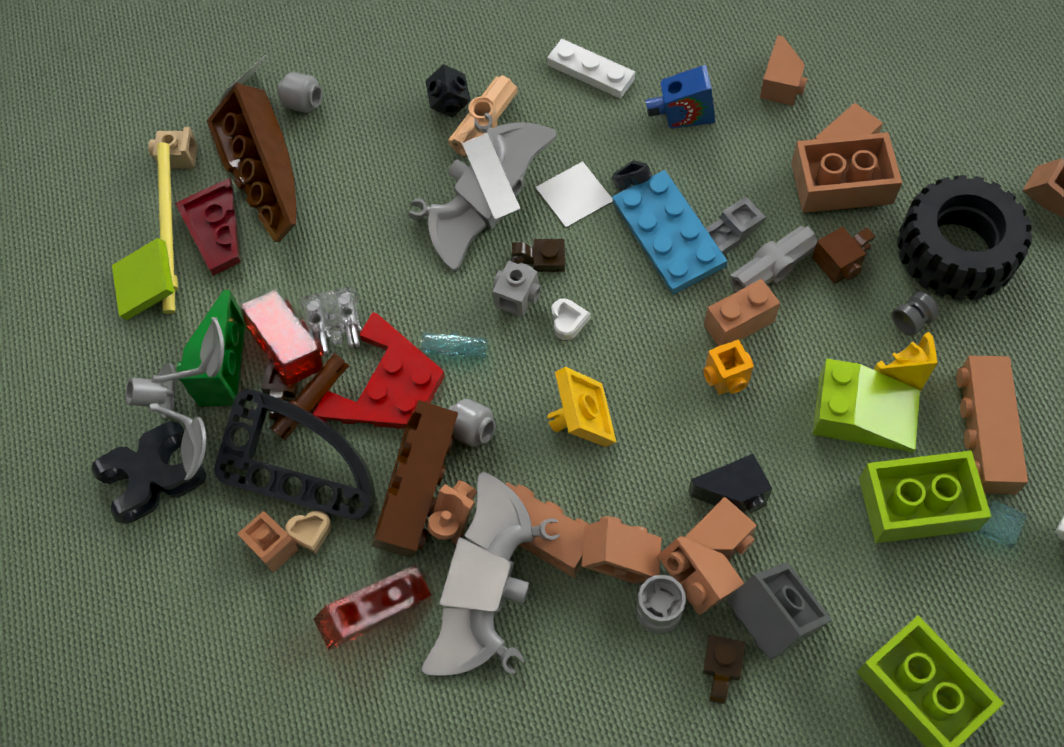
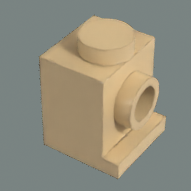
[149,127,198,169]

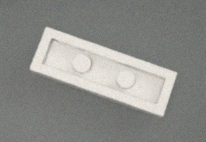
[547,39,635,99]

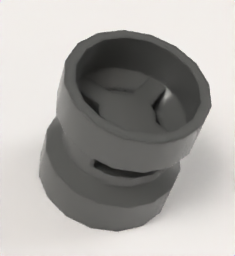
[892,291,939,336]

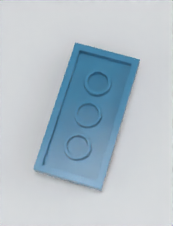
[612,170,727,295]

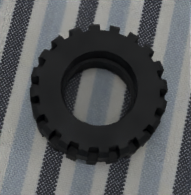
[898,175,1033,300]

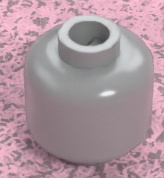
[277,72,323,113]
[449,399,496,447]

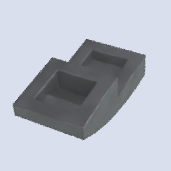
[705,197,766,255]

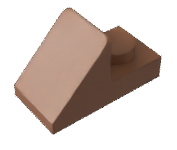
[237,511,299,572]

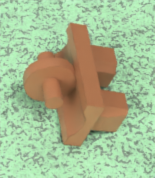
[428,480,477,545]

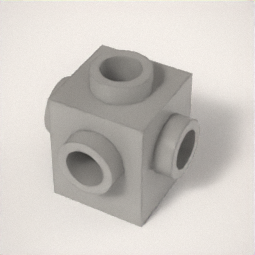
[492,261,541,317]

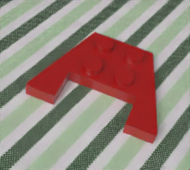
[313,312,445,429]

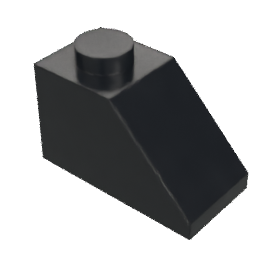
[688,454,773,513]

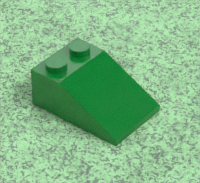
[176,290,246,407]

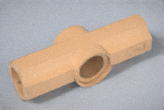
[448,75,518,157]

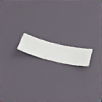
[462,133,521,219]

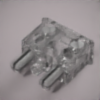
[299,286,362,355]

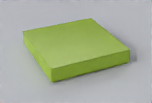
[112,238,174,320]

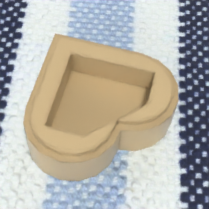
[285,510,332,554]

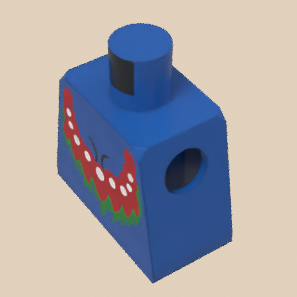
[645,65,716,128]

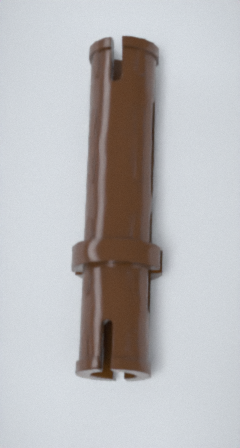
[269,353,350,441]

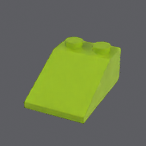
[812,358,920,452]

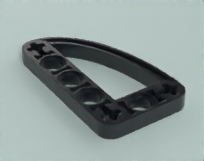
[214,389,375,520]

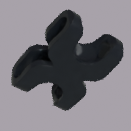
[91,421,207,524]

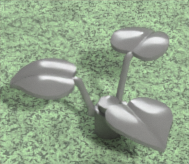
[125,317,224,480]

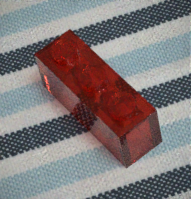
[240,290,324,386]

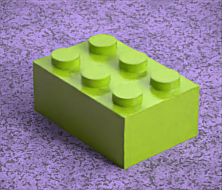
[859,450,992,543]
[856,615,1004,747]

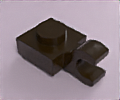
[512,239,565,272]
[261,360,302,420]
[703,634,745,704]

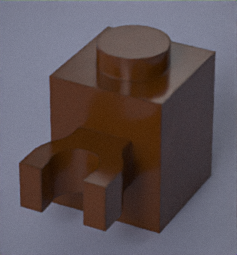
[812,226,875,284]

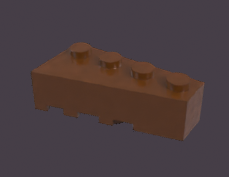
[371,400,459,558]

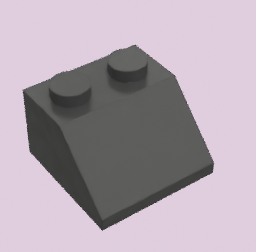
[726,562,832,660]

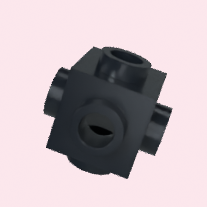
[425,64,471,117]

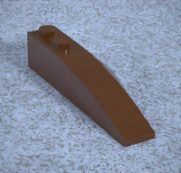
[207,83,296,243]

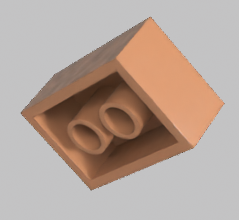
[791,132,902,213]

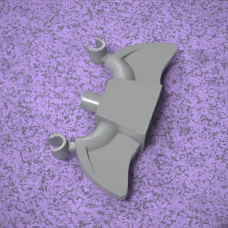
[408,113,557,271]
[422,472,560,675]

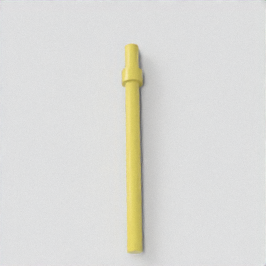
[157,142,178,314]

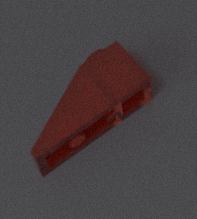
[313,565,432,651]

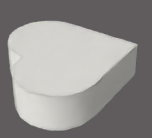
[552,299,591,340]

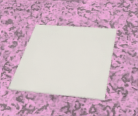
[218,55,265,105]
[535,162,612,227]

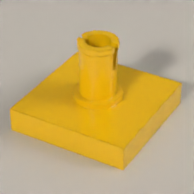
[547,366,616,447]

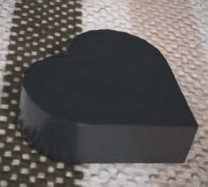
[612,160,652,189]

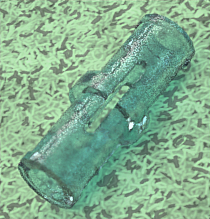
[421,332,488,358]

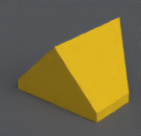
[873,332,938,392]

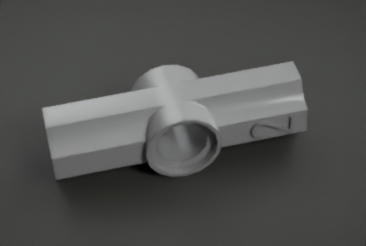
[729,226,817,292]

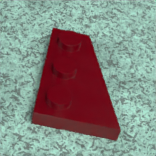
[175,178,241,276]

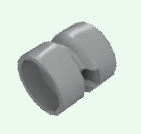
[636,575,686,634]

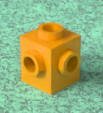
[703,339,754,395]

